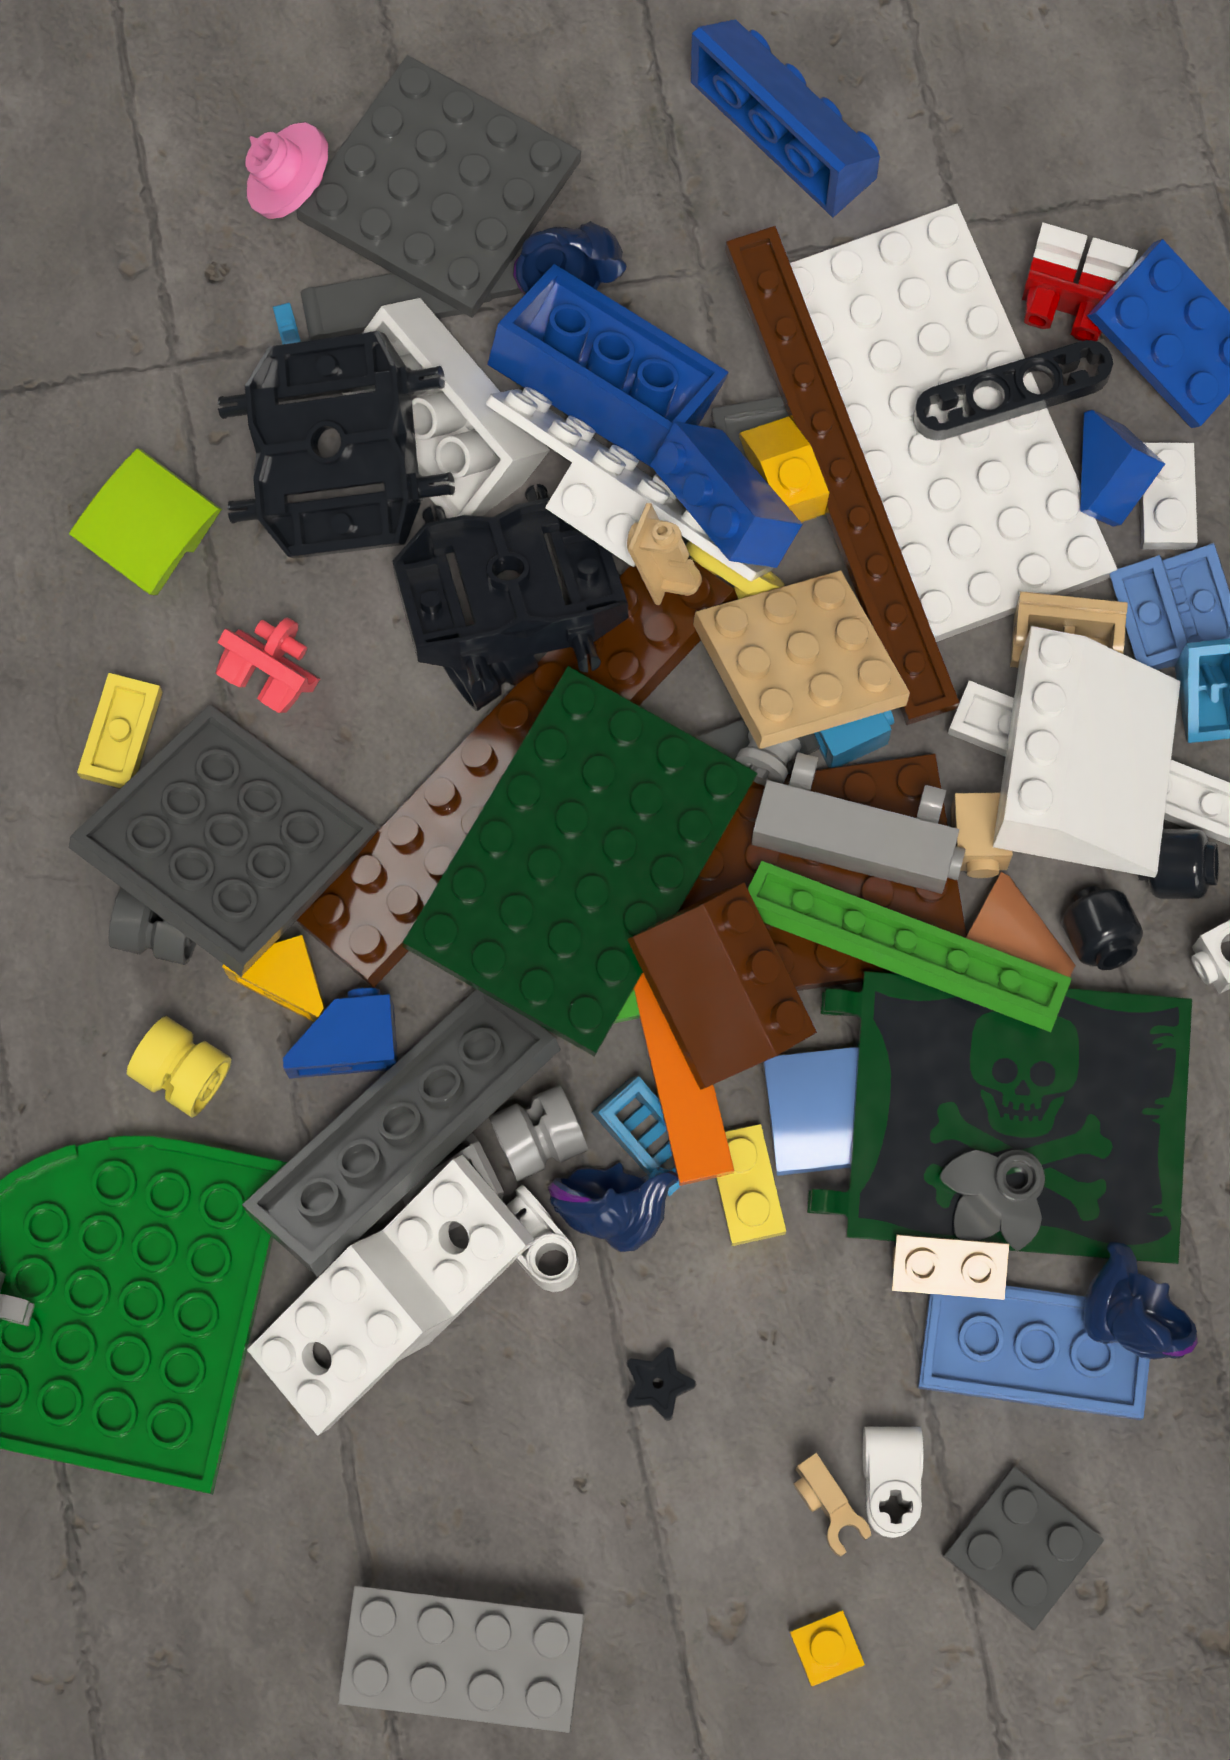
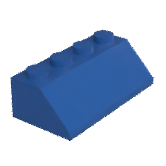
[691,19,880,218]
[487,264,728,468]

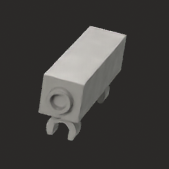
[752,752,965,894]

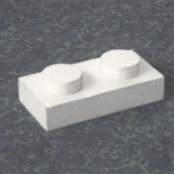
[1140,443,1198,550]

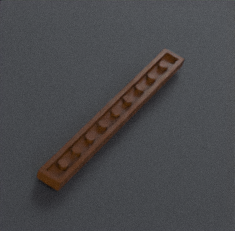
[725,226,959,725]

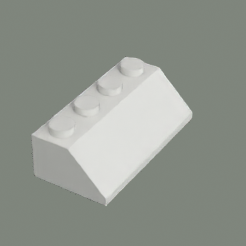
[342,298,550,519]

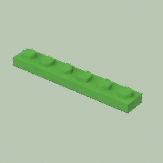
[748,861,1072,1032]

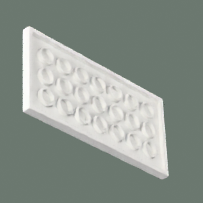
[790,204,1118,642]

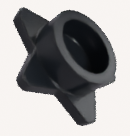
[626,1347,697,1421]

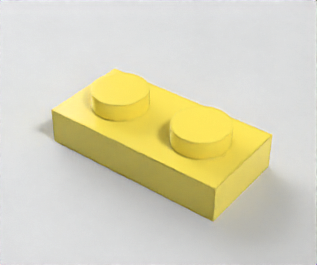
[77,673,163,788]
[716,1124,786,1246]

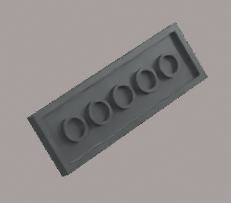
[242,989,561,1277]

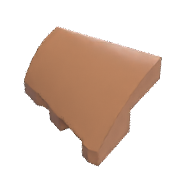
[966,872,1076,977]

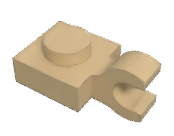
[793,1453,871,1557]

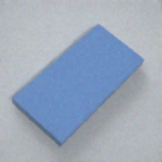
[918,1286,1150,1420]

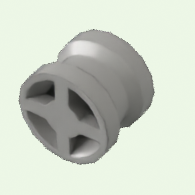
[735,731,801,786]

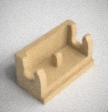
[1010,591,1128,668]

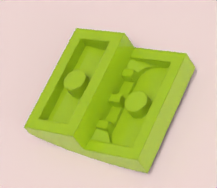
[69,448,222,595]

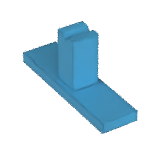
[273,303,301,344]

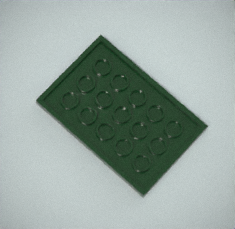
[402,666,758,1057]

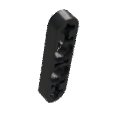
[913,340,1113,441]

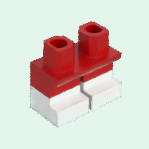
[1022,223,1138,341]

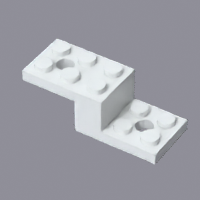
[247,1155,535,1436]

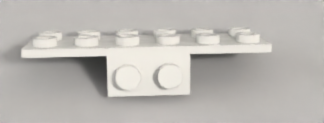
[485,387,774,581]

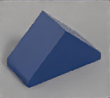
[1080,410,1165,527]

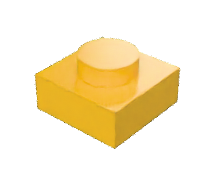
[789,1610,865,1687]

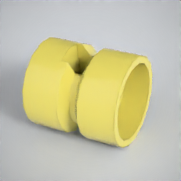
[126,1016,232,1118]

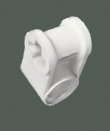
[506,1185,580,1292]
[862,1426,923,1538]

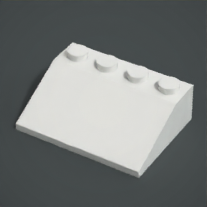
[993,626,1180,878]

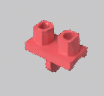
[215,617,320,713]

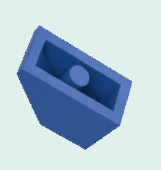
[283,988,398,1079]

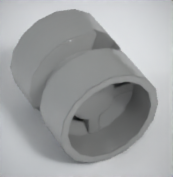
[489,1085,588,1182]

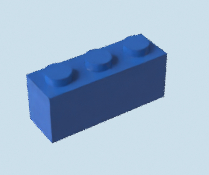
[650,422,803,568]

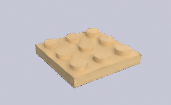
[693,570,910,749]

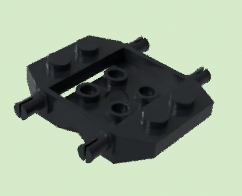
[217,331,455,559]
[392,484,629,695]

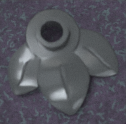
[940,1150,1045,1251]

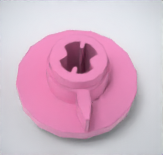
[245,122,328,219]

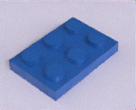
[1087,239,1230,428]

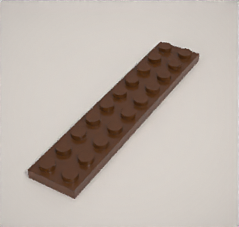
[296,557,738,988]

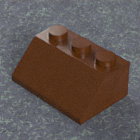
[627,882,817,1089]

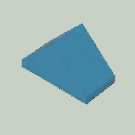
[1175,638,1230,743]

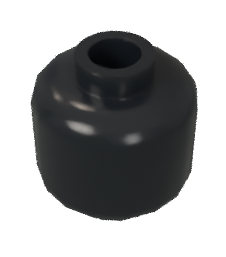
[1138,829,1219,899]
[1062,886,1143,970]

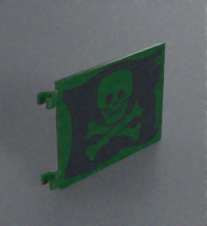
[807,971,1192,1264]

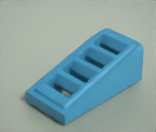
[591,1076,680,1196]

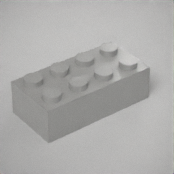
[338,1586,585,1733]

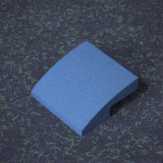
[1110,543,1230,670]
[763,1047,858,1176]

